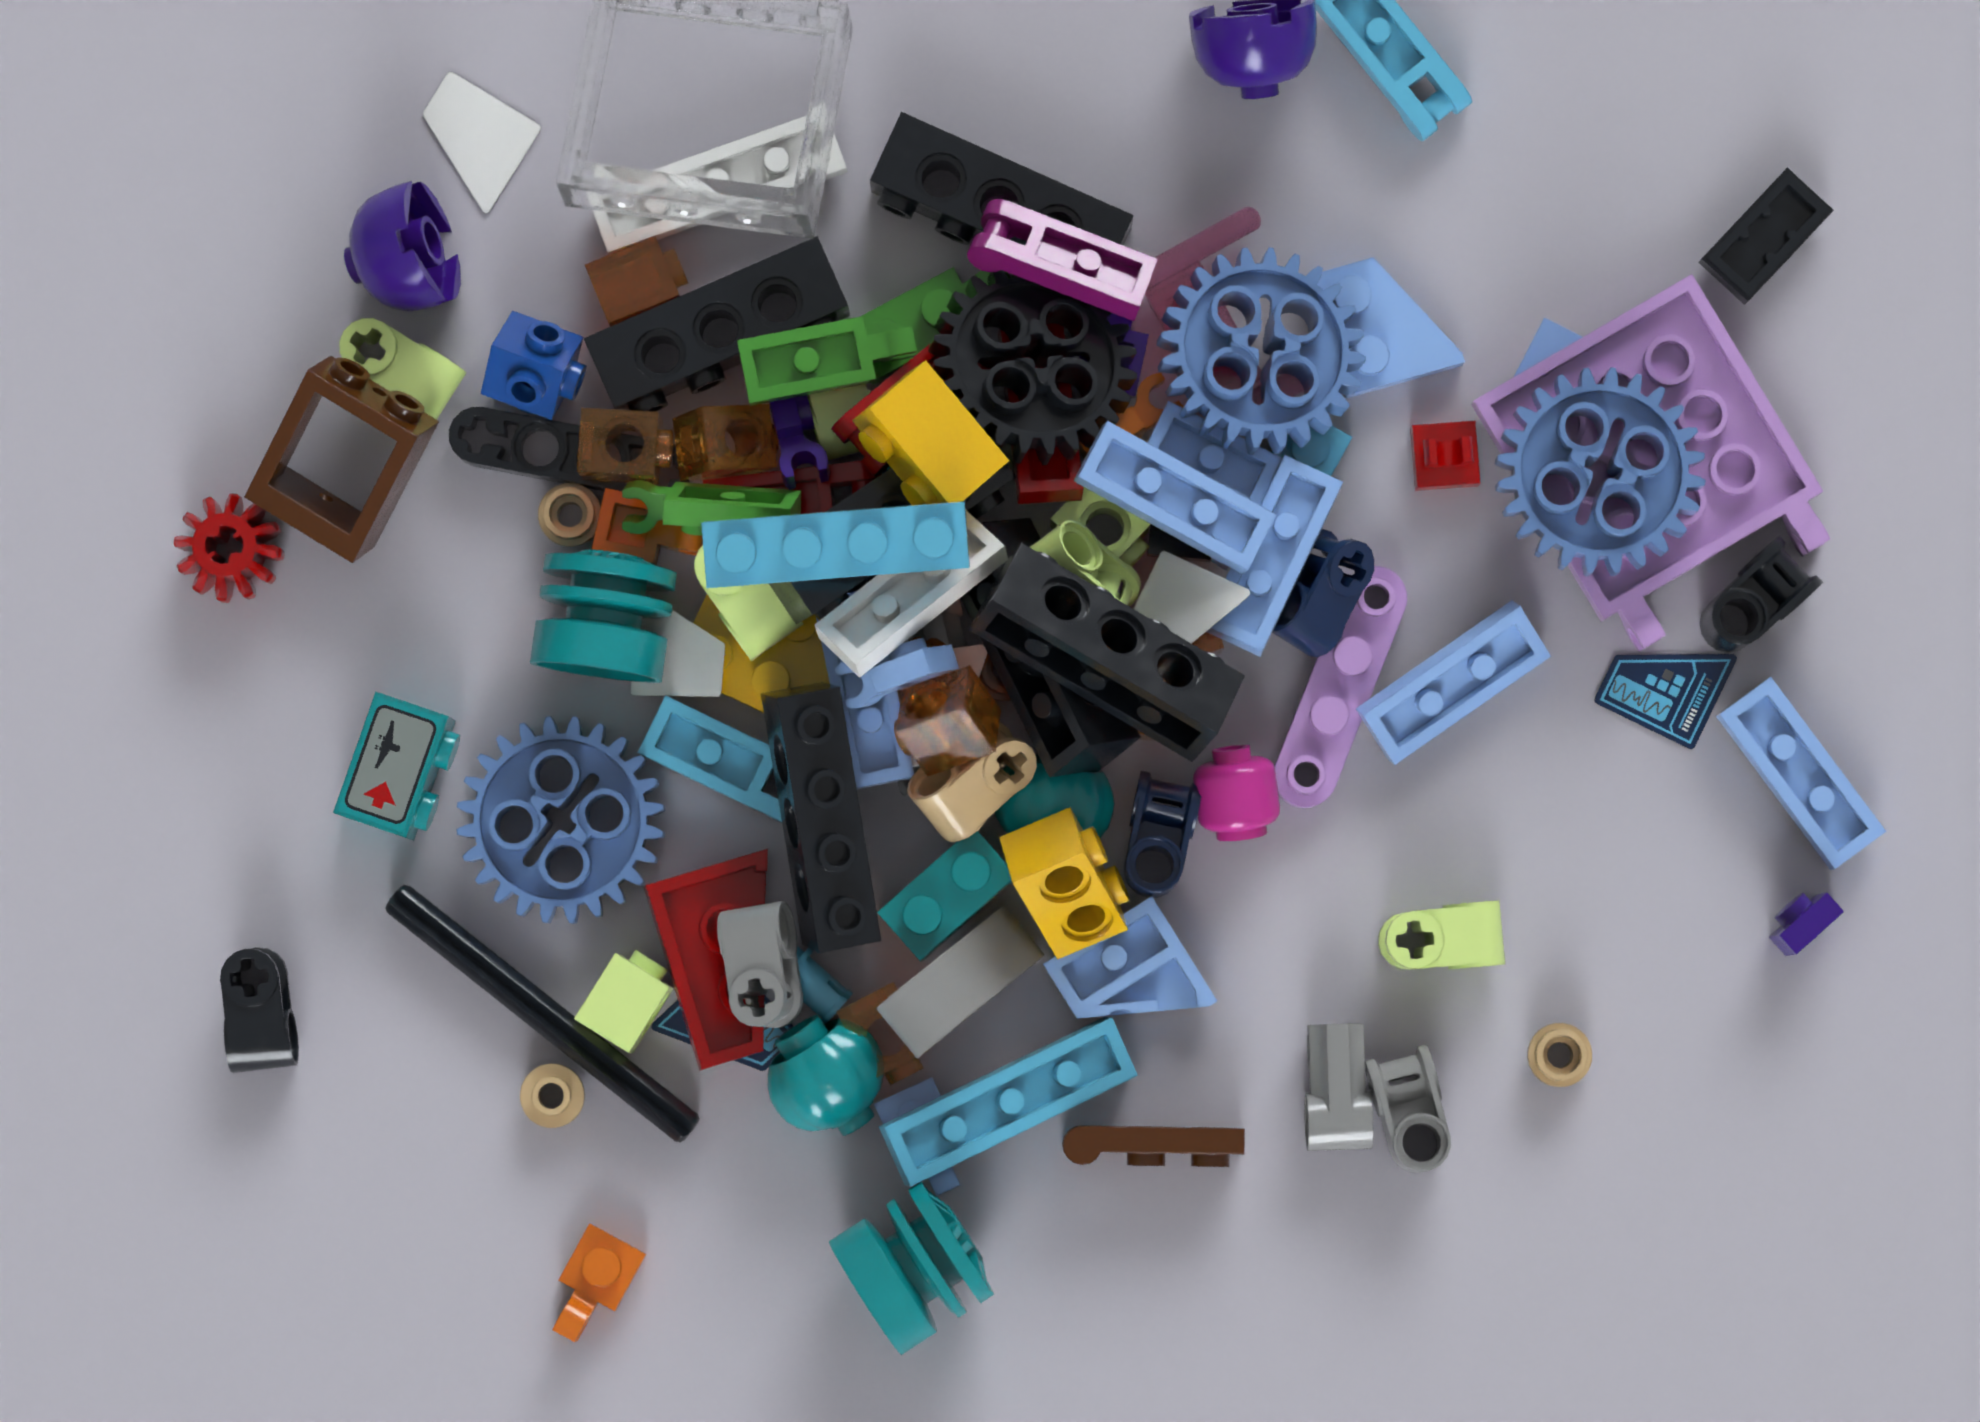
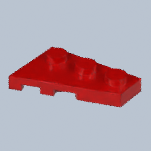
[644,848,768,1071]

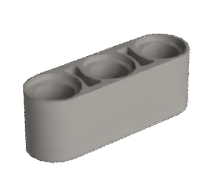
[876,906,1045,1059]

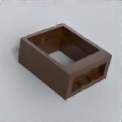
[244,356,439,563]

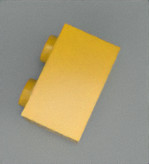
[852,360,1010,505]

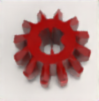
[174,493,285,603]

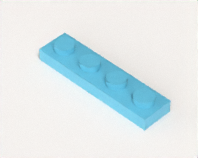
[701,501,970,588]
[878,1016,1138,1187]

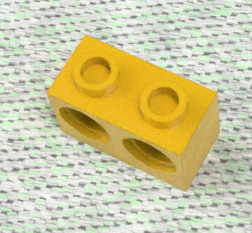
[999,807,1130,960]

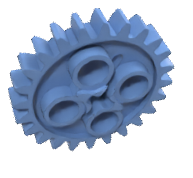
[1156,247,1366,455]
[1495,367,1706,577]
[456,716,666,924]

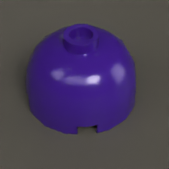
[1189,0,1317,99]
[344,181,461,312]

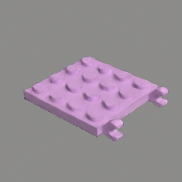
[1471,274,1830,652]

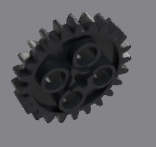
[928,270,1137,465]

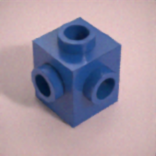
[480,310,587,420]

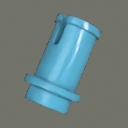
[797,945,853,1024]

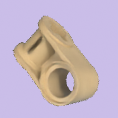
[907,718,1037,842]

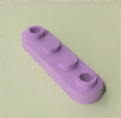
[1274,566,1407,808]

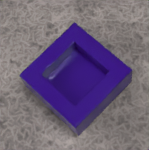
[1769,892,1844,956]

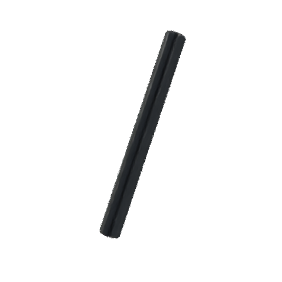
[385,885,700,1142]

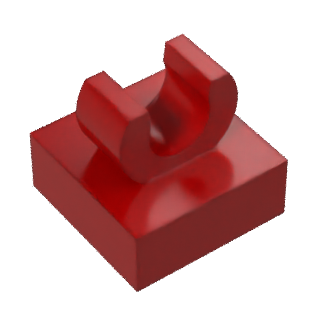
[1410,420,1481,491]

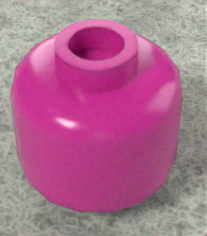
[1193,745,1280,841]

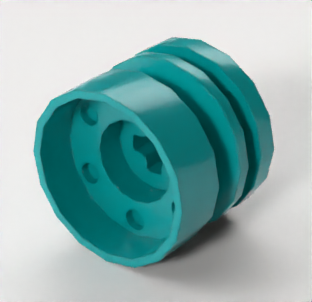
[530,549,677,683]
[829,1181,994,1355]

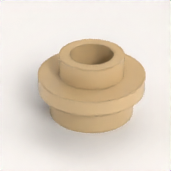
[538,483,601,547]
[1527,1023,1592,1087]
[520,1064,585,1128]

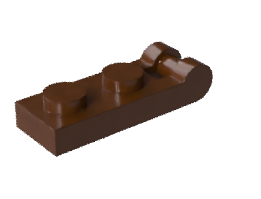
[1062,1125,1245,1167]

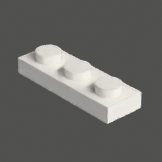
[815,510,1008,678]

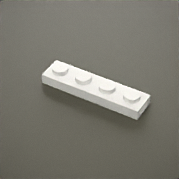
[587,109,847,257]

